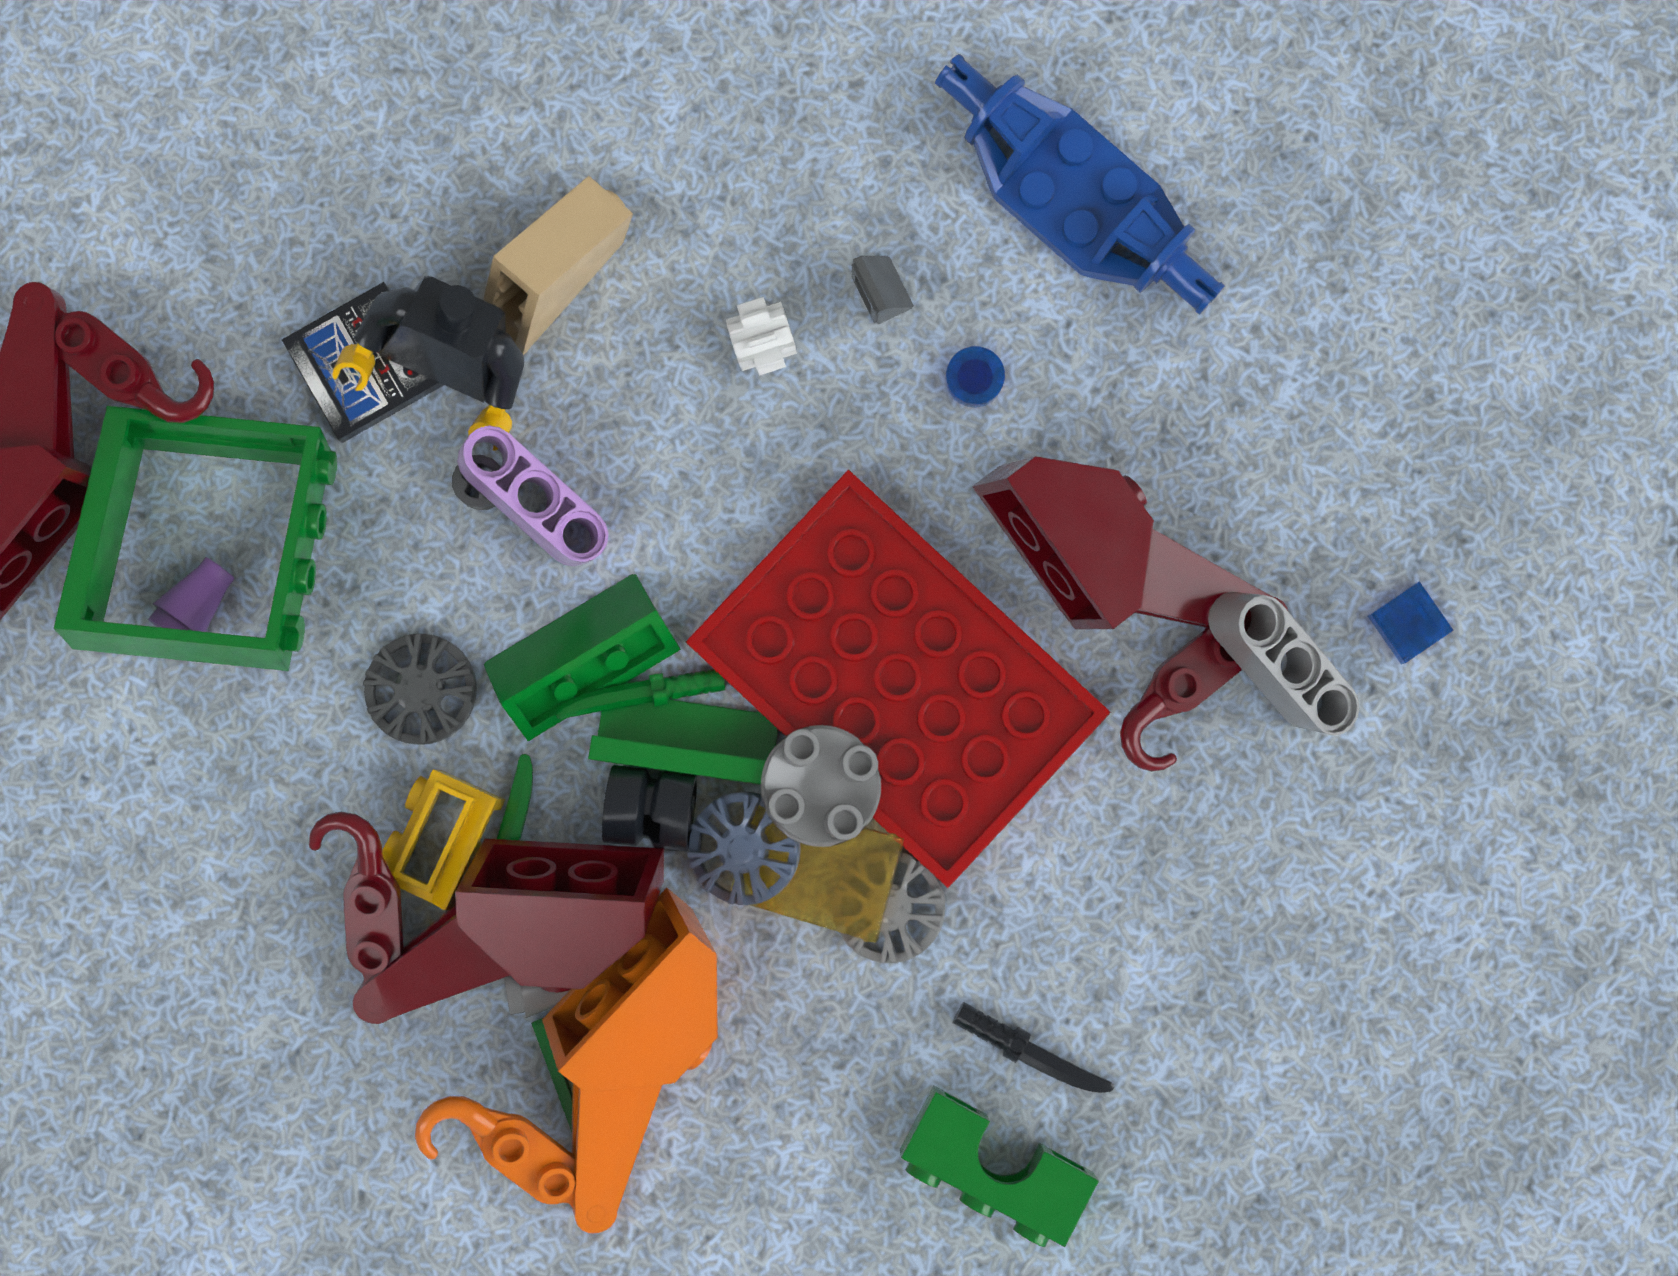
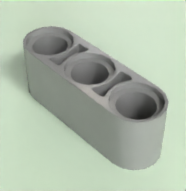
[1208,591,1360,736]

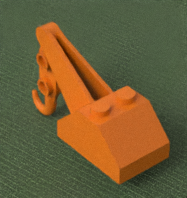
[415,887,718,1234]

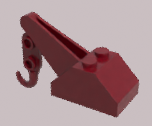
[0,282,214,620]
[972,456,1289,772]
[309,811,664,1024]

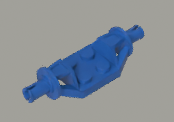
[935,54,1225,315]

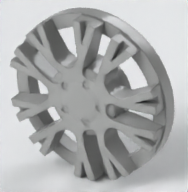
[833,850,945,963]

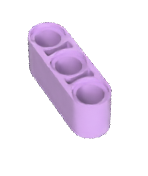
[457,426,608,567]

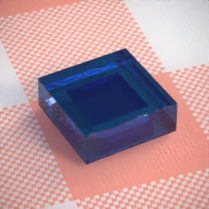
[1368,581,1454,665]

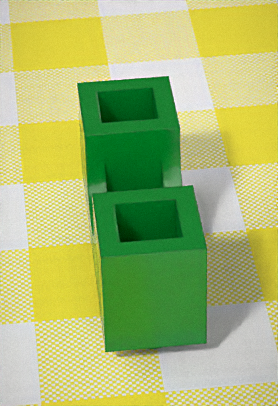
[900,1085,1099,1247]

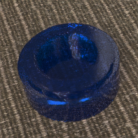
[945,346,1005,408]

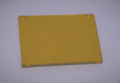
[730,805,904,943]

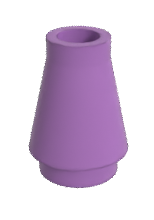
[148,557,235,632]

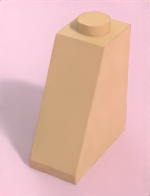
[483,176,633,355]

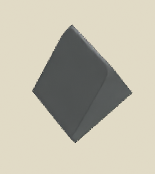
[851,256,914,325]

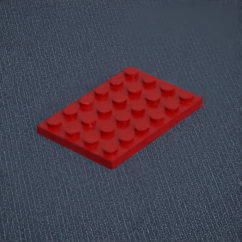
[686,469,1111,888]

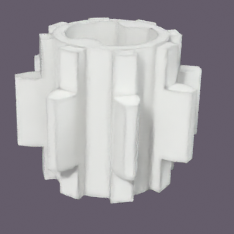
[726,296,797,376]

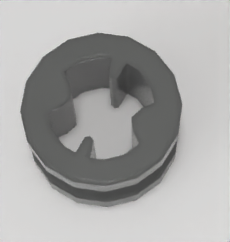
[452,455,501,510]

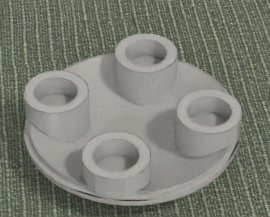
[761,725,881,847]

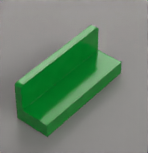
[484,574,681,741]
[588,700,778,785]

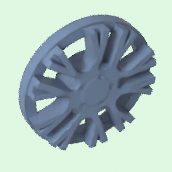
[687,792,801,905]

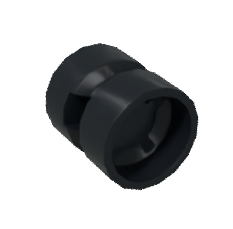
[602,765,698,852]

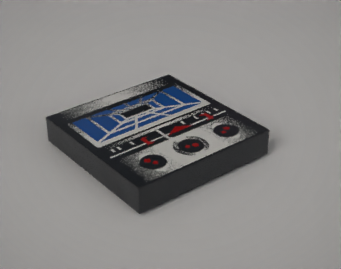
[282,282,444,443]

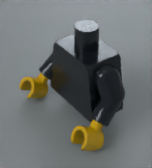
[332,276,524,451]

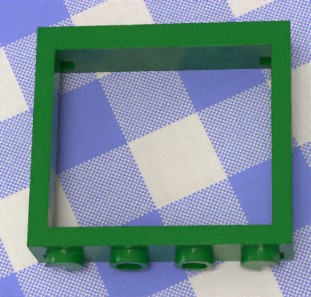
[54,406,337,671]

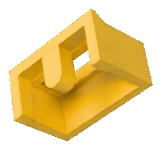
[382,769,506,910]

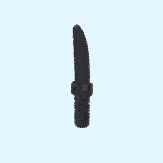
[952,1002,1114,1093]

